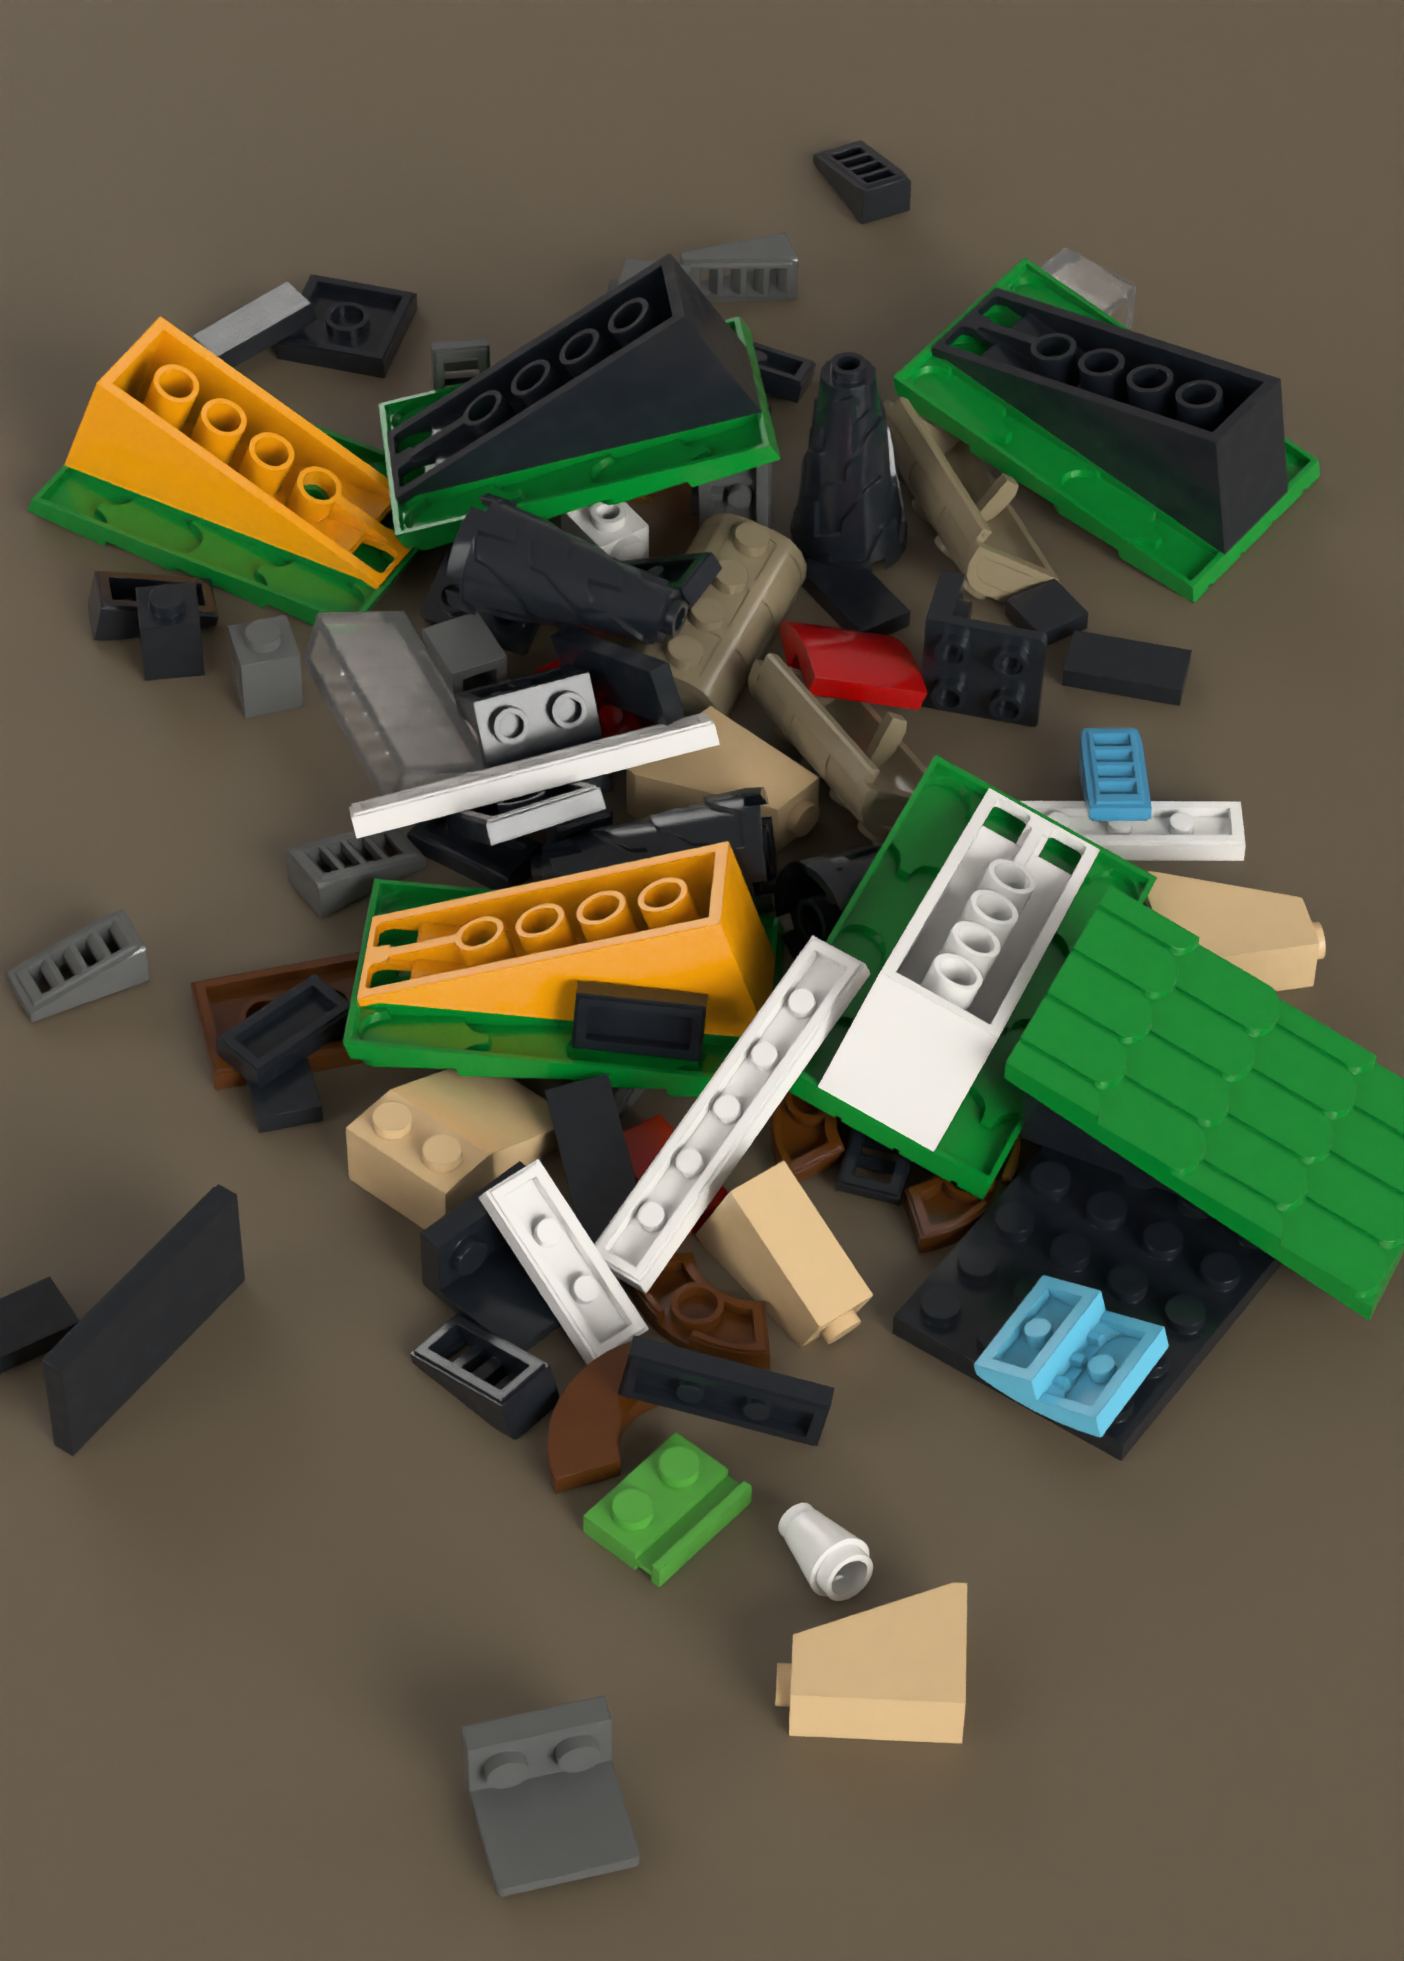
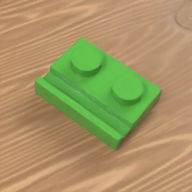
[583,1432,752,1587]

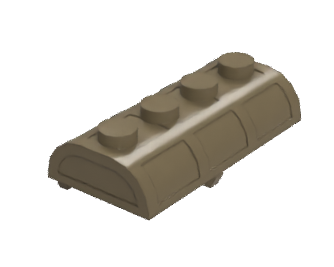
[883,397,1059,603]
[628,513,807,717]
[748,653,927,844]

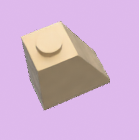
[626,706,820,853]
[1143,871,1326,991]
[695,1161,873,1347]
[775,1582,967,1744]

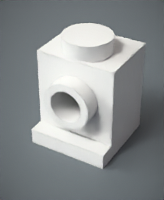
[561,502,649,561]

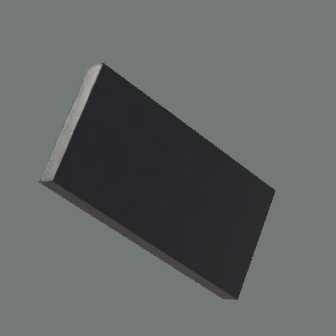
[42,1184,245,1456]

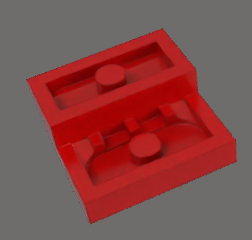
[779,620,927,710]

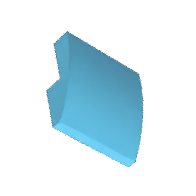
[973,1275,1169,1438]

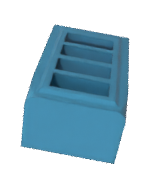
[1078,728,1152,821]

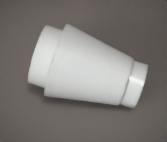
[778,1503,873,1601]

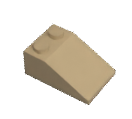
[346,1069,558,1230]

